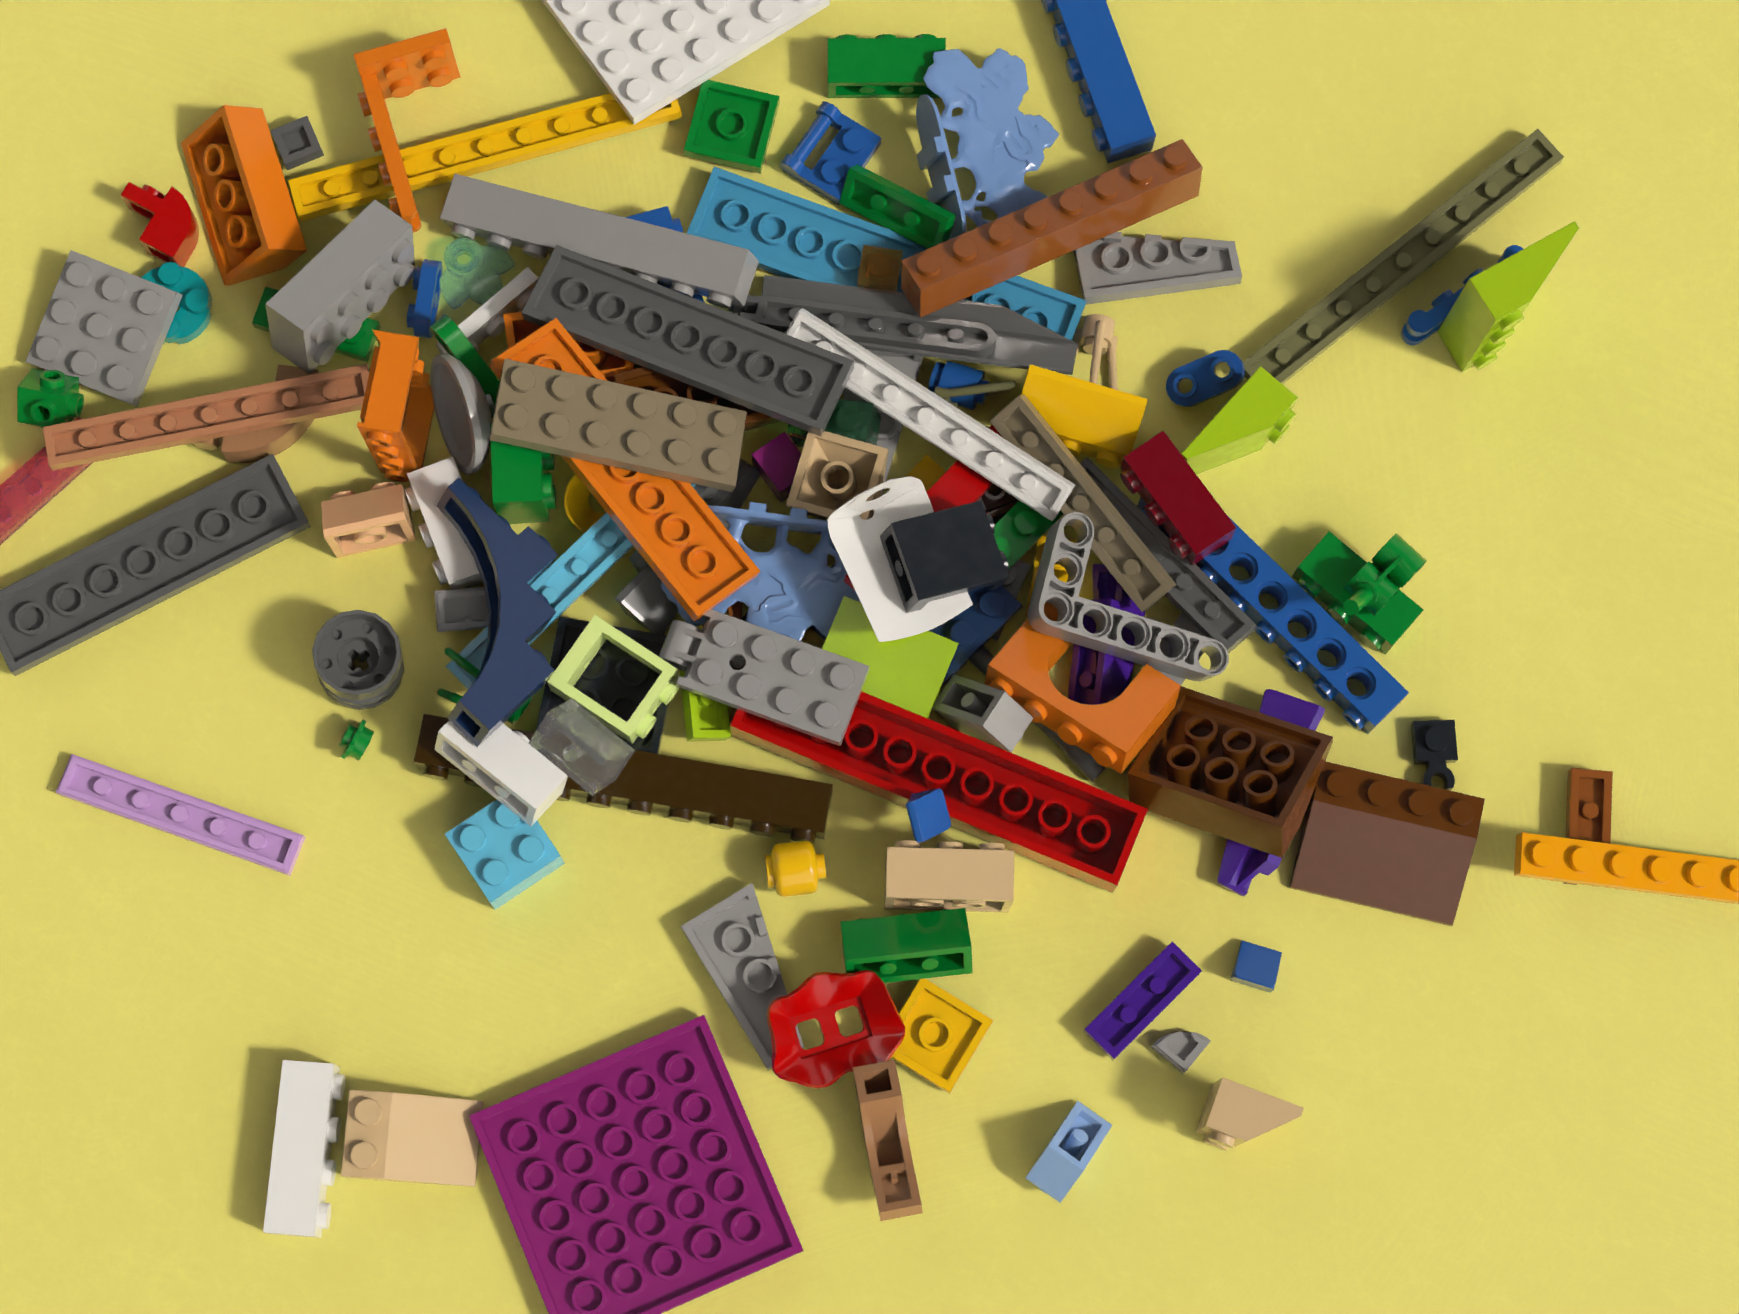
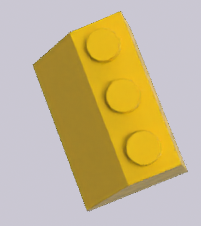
[1021,364,1148,468]

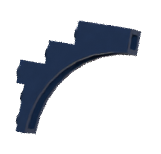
[436,478,558,747]

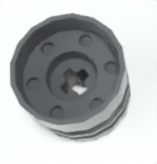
[312,610,404,710]

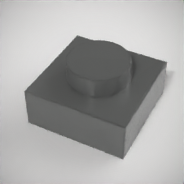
[270,116,324,170]

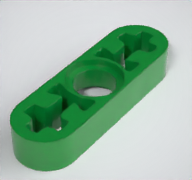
[429,314,499,406]

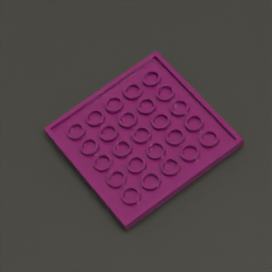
[469,1015,804,1314]

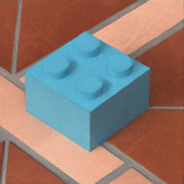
[445,800,565,910]

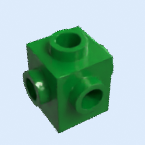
[17,368,84,429]

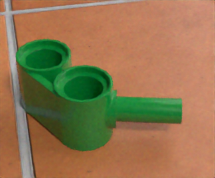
[1343,533,1427,616]

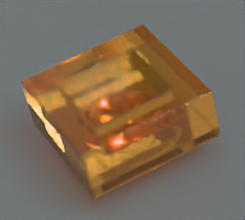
[857,245,903,292]

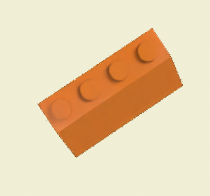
[181,105,307,285]

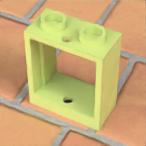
[547,615,679,744]

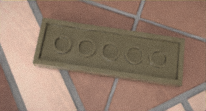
[489,359,747,492]

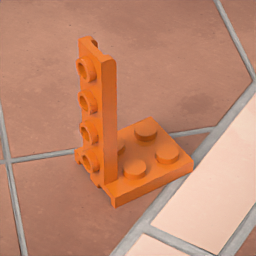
[353,28,461,233]

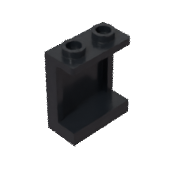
[879,500,1009,613]

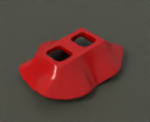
[767,970,905,1089]

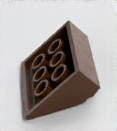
[1127,686,1333,858]
[1289,761,1485,926]

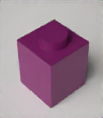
[752,431,801,503]

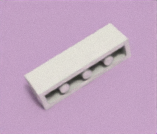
[263,1060,345,1238]

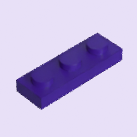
[1083,941,1202,1061]

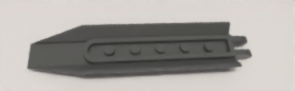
[728,275,1078,375]

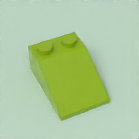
[1181,366,1298,475]

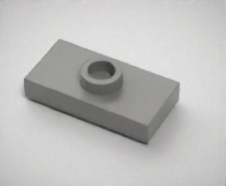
[434,587,489,632]

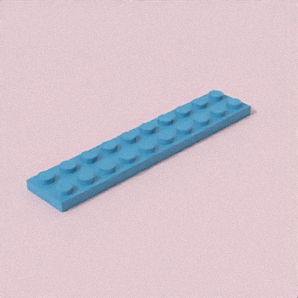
[687,166,1086,341]

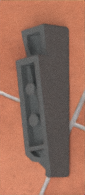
[615,458,760,635]

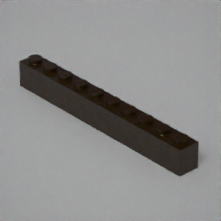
[414,714,833,844]

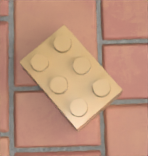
[884,840,1014,913]

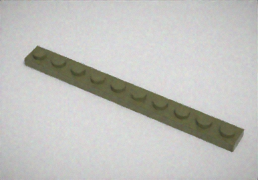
[1243,129,1564,384]

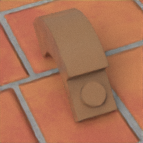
[194,364,320,464]
[853,1060,923,1221]

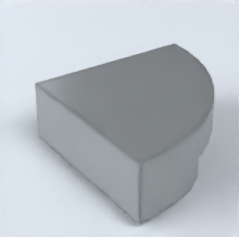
[1151,1031,1211,1074]

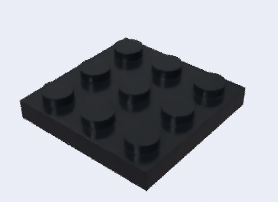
[535,616,669,754]

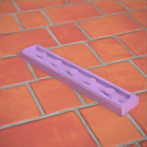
[56,754,306,876]

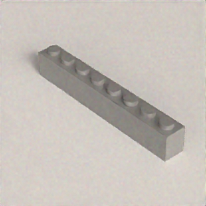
[440,174,759,308]

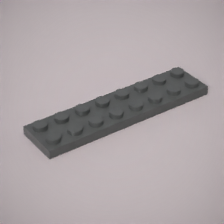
[522,245,854,437]
[0,454,311,676]

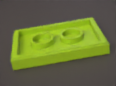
[822,596,959,718]

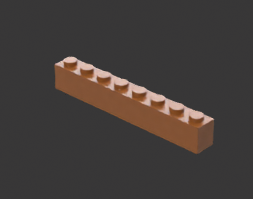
[901,139,1203,318]

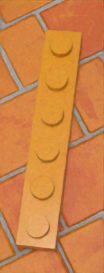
[1514,832,1739,904]

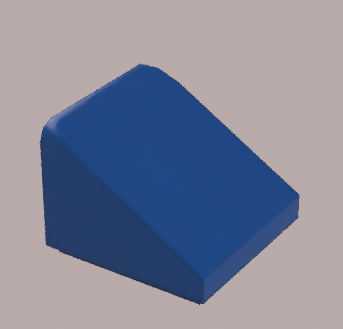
[906,788,951,843]
[1230,940,1282,993]

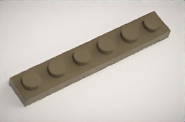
[990,394,1177,612]

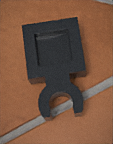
[1411,719,1458,791]

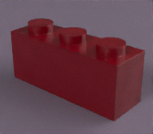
[1120,431,1236,566]

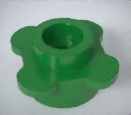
[338,719,374,761]

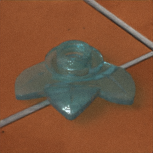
[439,238,515,309]

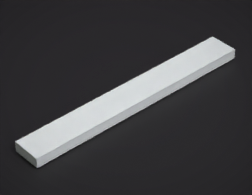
[785,308,1076,521]

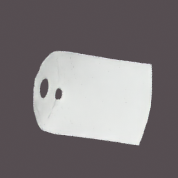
[827,476,973,642]

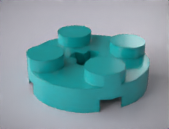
[141,262,212,345]

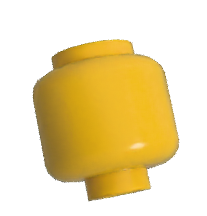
[765,841,826,897]

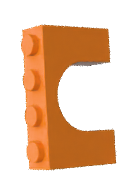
[984,603,1181,774]

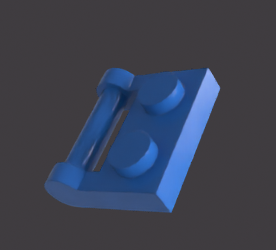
[779,101,882,205]

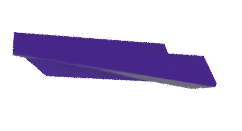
[1067,564,1145,755]
[1217,689,1325,896]

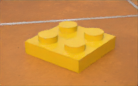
[891,979,994,1094]

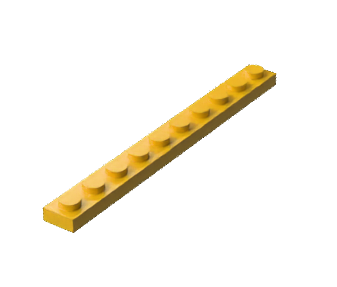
[288,93,682,222]

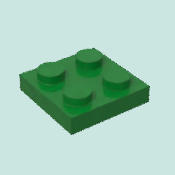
[684,80,780,174]

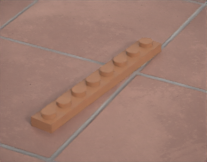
[43,364,370,470]

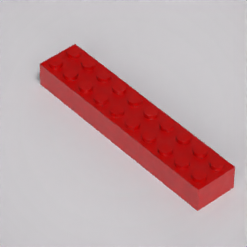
[730,691,1148,893]

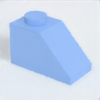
[1025,1101,1112,1203]

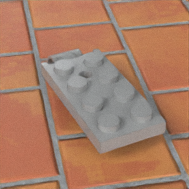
[659,609,870,746]

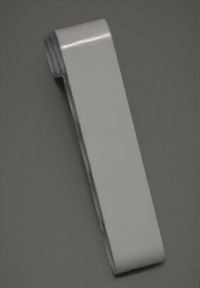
[1027,512,1229,682]

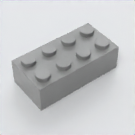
[266,199,415,374]

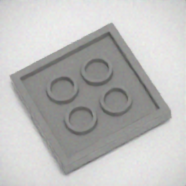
[25,250,183,407]

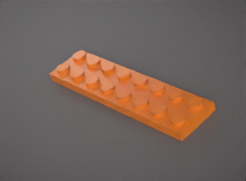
[490,318,760,622]

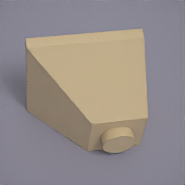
[786,431,889,521]

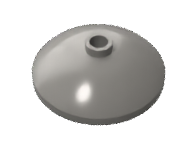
[431,353,495,475]

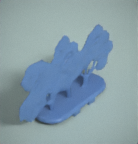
[916,48,1059,240]
[661,502,861,641]

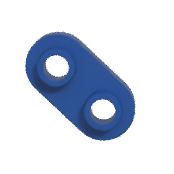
[407,259,443,338]
[1166,350,1245,407]

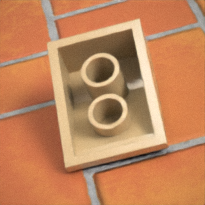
[341,1090,483,1187]

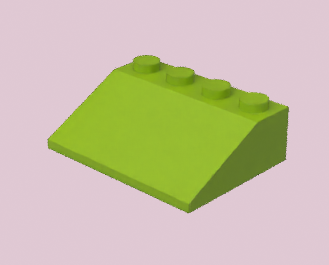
[1437,221,1579,372]

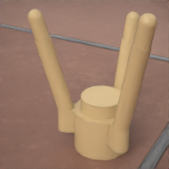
[1065,314,1118,390]

